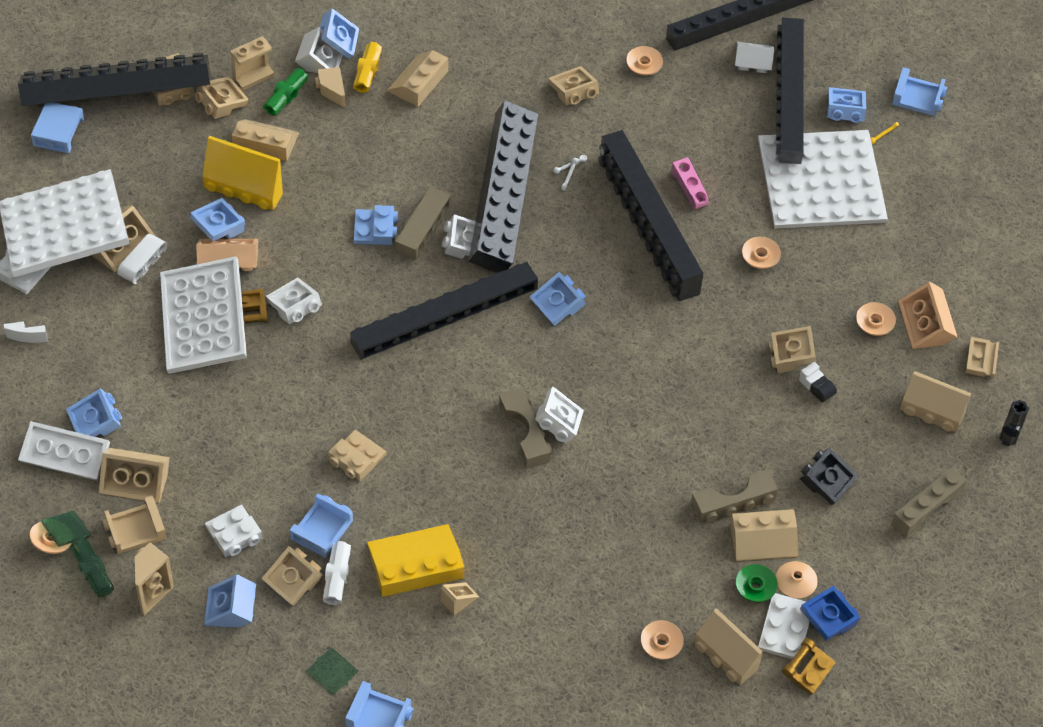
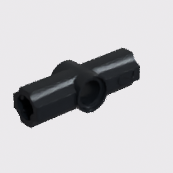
[999,399,1029,447]

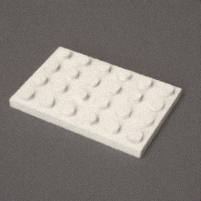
[160,256,247,374]

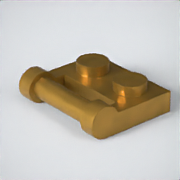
[241,289,268,323]
[782,638,836,695]

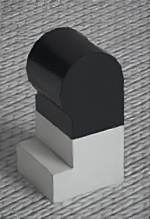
[799,362,837,402]

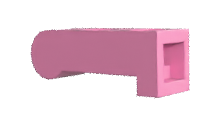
[671,157,709,210]

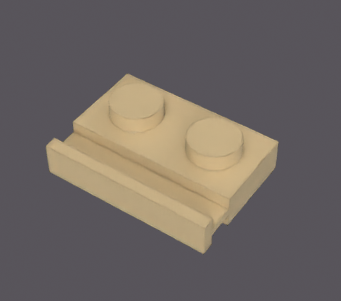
[965,337,999,379]

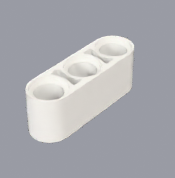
[117,233,167,284]

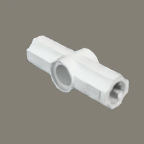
[323,541,351,605]

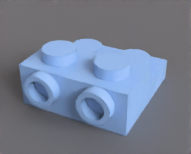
[320,9,359,59]
[827,87,866,123]
[190,198,245,242]
[354,205,398,245]
[530,272,587,326]
[66,388,122,437]

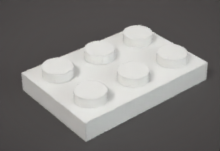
[758,593,810,659]

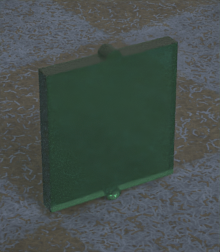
[41,511,91,547]
[306,648,359,695]

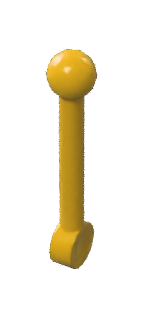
[870,122,899,144]

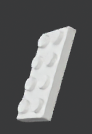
[18,421,110,481]

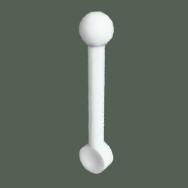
[553,155,587,174]
[561,158,579,191]

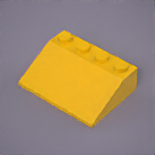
[202,136,283,210]
[367,524,464,597]

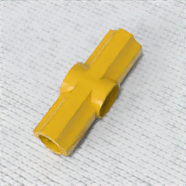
[353,41,382,93]

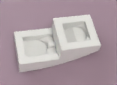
[4,321,48,343]

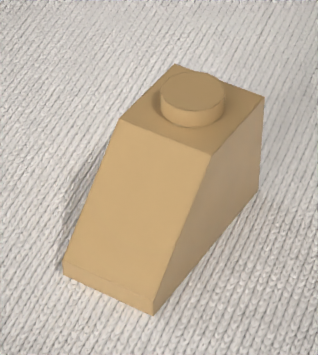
[315,67,345,107]

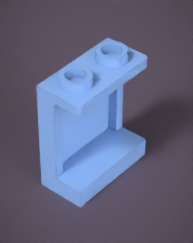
[892,67,947,116]
[31,102,84,153]
[290,493,353,558]
[345,681,414,727]

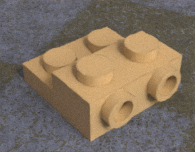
[548,66,599,106]
[195,76,249,119]
[769,326,816,373]
[328,429,387,481]
[261,546,324,606]

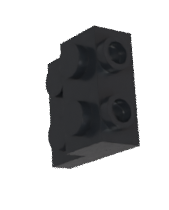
[799,447,858,505]

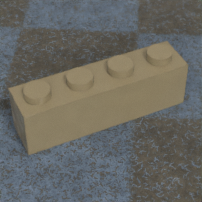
[394,186,451,260]

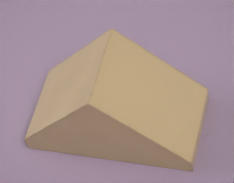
[440,582,479,616]

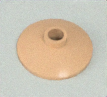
[626,46,663,75]
[742,236,781,269]
[856,302,896,336]
[30,521,72,554]
[776,561,817,598]
[641,620,684,660]

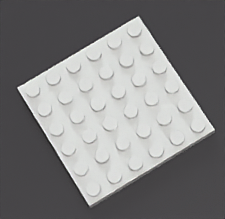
[758,130,888,229]
[0,169,130,277]

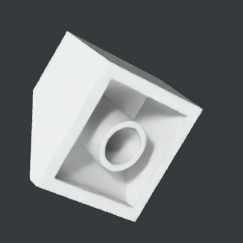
[295,27,343,73]
[735,42,774,73]

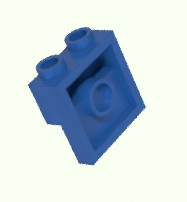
[800,586,860,641]

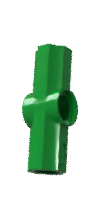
[263,68,308,116]

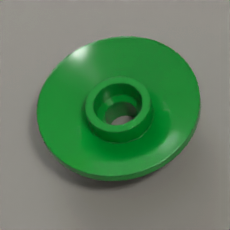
[735,564,778,603]

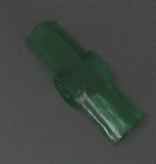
[70,538,114,597]

